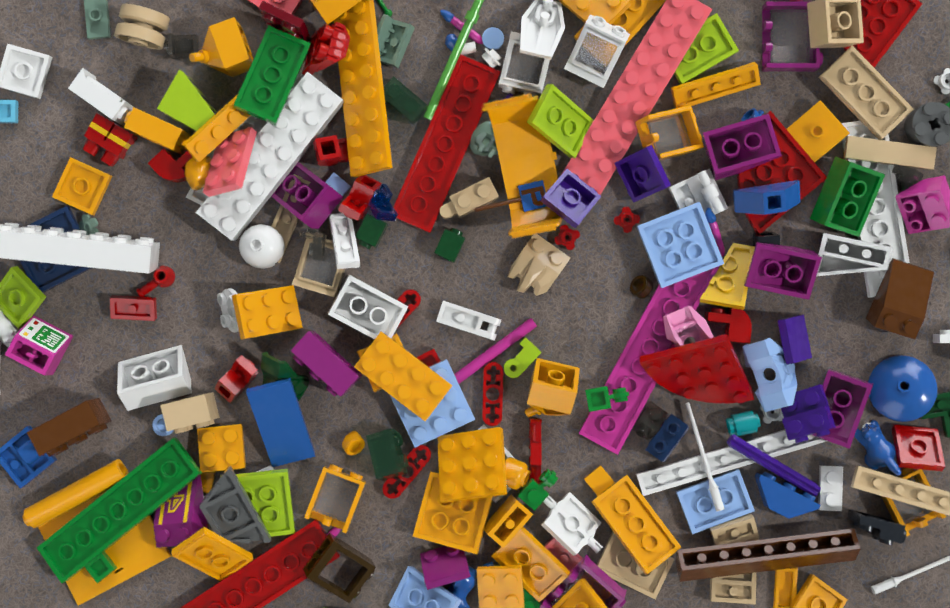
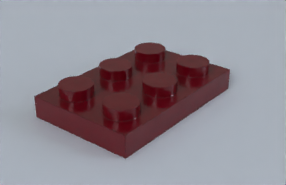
[258,0,311,42]

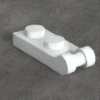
[436,301,501,341]

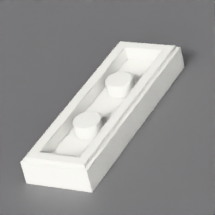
[329,213,360,269]

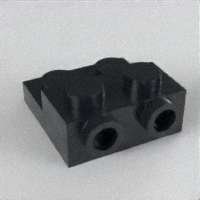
[847,509,906,546]

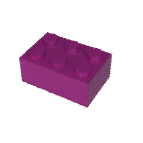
[291,331,363,397]

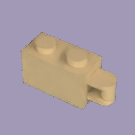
[440,177,499,219]

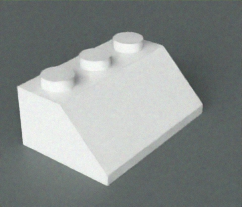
[117,345,192,411]

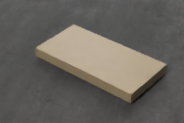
[819,46,914,140]

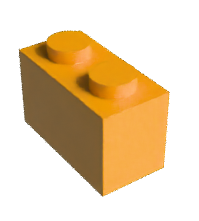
[484,494,533,548]

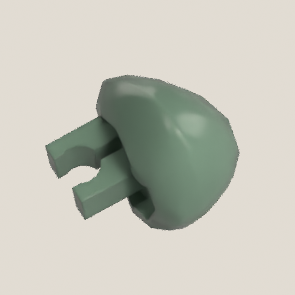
[470,121,498,158]

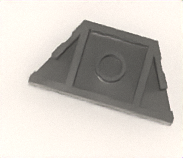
[199,466,271,543]

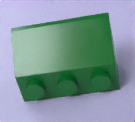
[810,156,886,237]

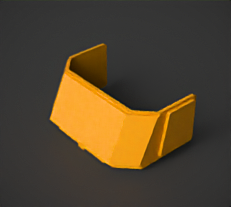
[482,94,562,238]

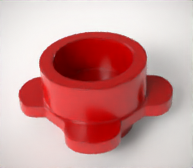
[614,206,640,233]
[554,225,580,250]

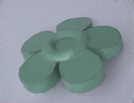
[79,214,99,235]

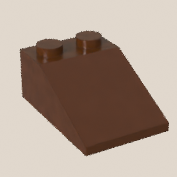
[866,258,934,340]

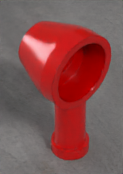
[136,266,175,297]

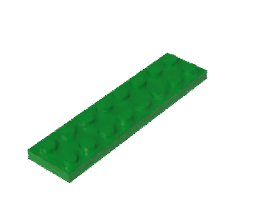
[37,437,202,584]

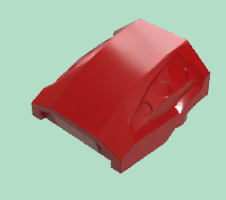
[302,22,350,75]

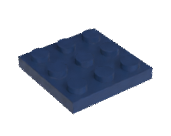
[20,206,92,293]

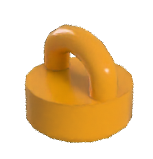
[342,431,365,455]

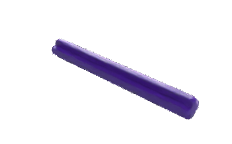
[727,434,821,496]

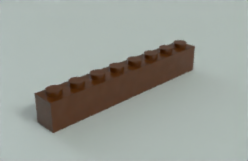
[675,528,861,582]

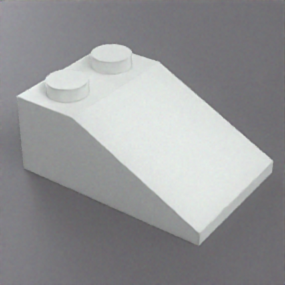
[328,274,408,339]

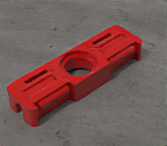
[529,418,542,483]

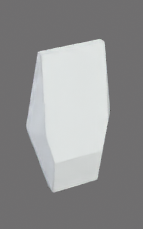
[520,0,565,60]

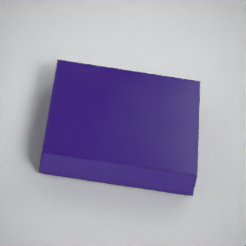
[778,315,812,365]

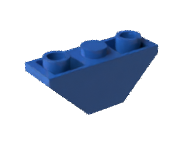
[733,180,801,215]
[754,471,821,519]

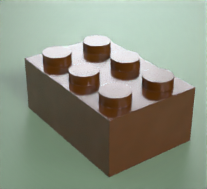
[27,398,112,457]

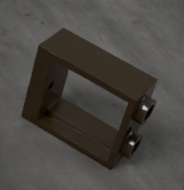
[303,533,376,603]

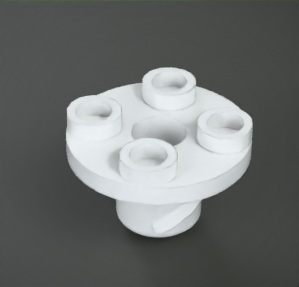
[217,288,239,333]

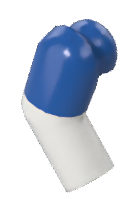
[445,34,477,55]

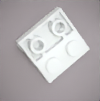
[668,169,728,215]

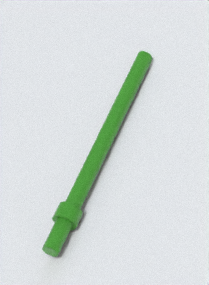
[423,0,484,121]

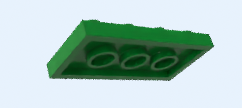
[233,26,311,125]

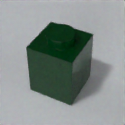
[355,213,388,250]
[434,227,466,263]

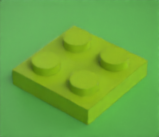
[0,266,46,329]

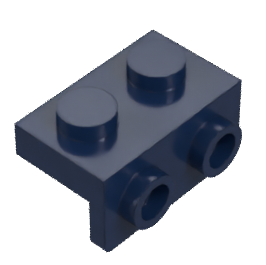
[645,414,689,462]

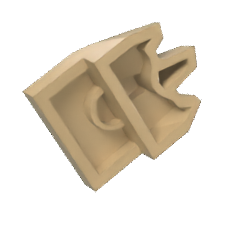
[508,234,570,296]

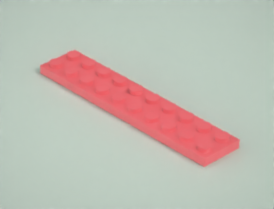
[561,0,712,195]

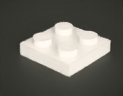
[0,44,53,99]

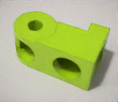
[504,337,542,378]

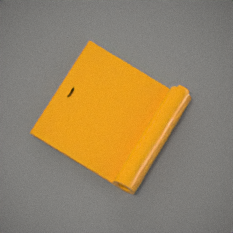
[22,459,171,606]

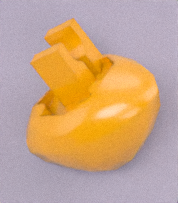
[185,156,211,191]

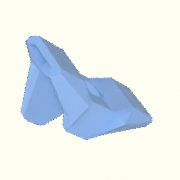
[742,337,797,412]

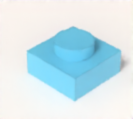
[0,100,18,123]

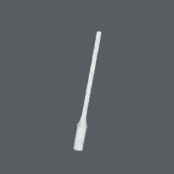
[685,402,725,511]
[871,556,950,595]

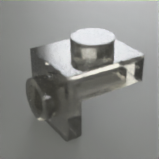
[632,401,668,440]

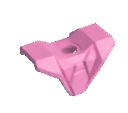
[663,306,714,347]

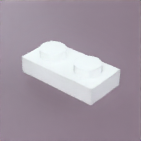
[818,465,843,511]

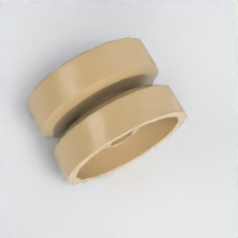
[114,4,170,50]

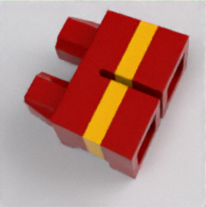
[83,113,138,167]

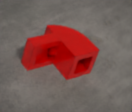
[313,135,349,166]
[148,148,193,182]
[338,175,381,221]
[705,307,752,343]
[214,355,258,403]

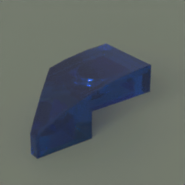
[369,183,398,221]

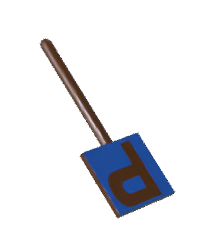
[474,180,547,212]

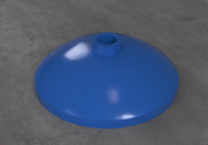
[868,355,937,422]

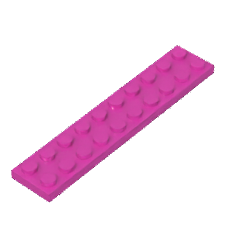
[578,266,719,455]

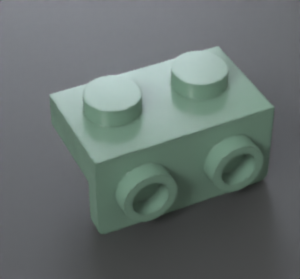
[377,14,415,68]

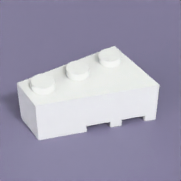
[817,233,893,276]

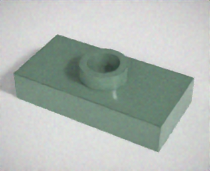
[84,0,111,40]

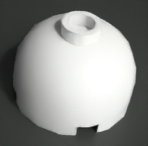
[239,224,285,269]

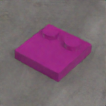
[420,546,471,590]

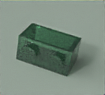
[384,76,428,125]
[366,428,408,481]

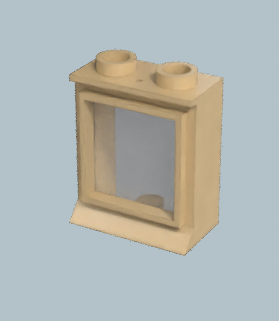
[292,231,345,298]

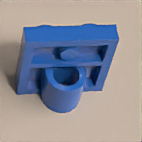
[0,426,57,489]

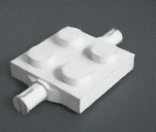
[541,492,603,556]

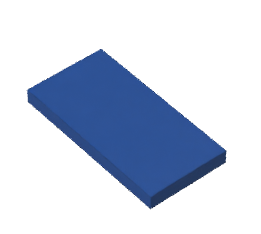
[246,378,315,467]

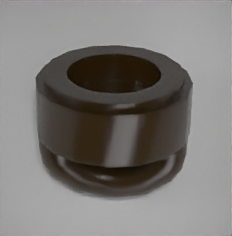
[630,275,653,299]

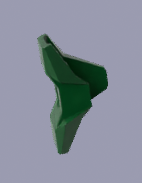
[260,352,309,402]

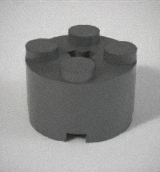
[904,102,950,147]

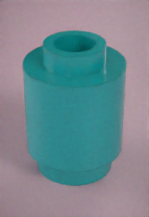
[726,410,761,436]

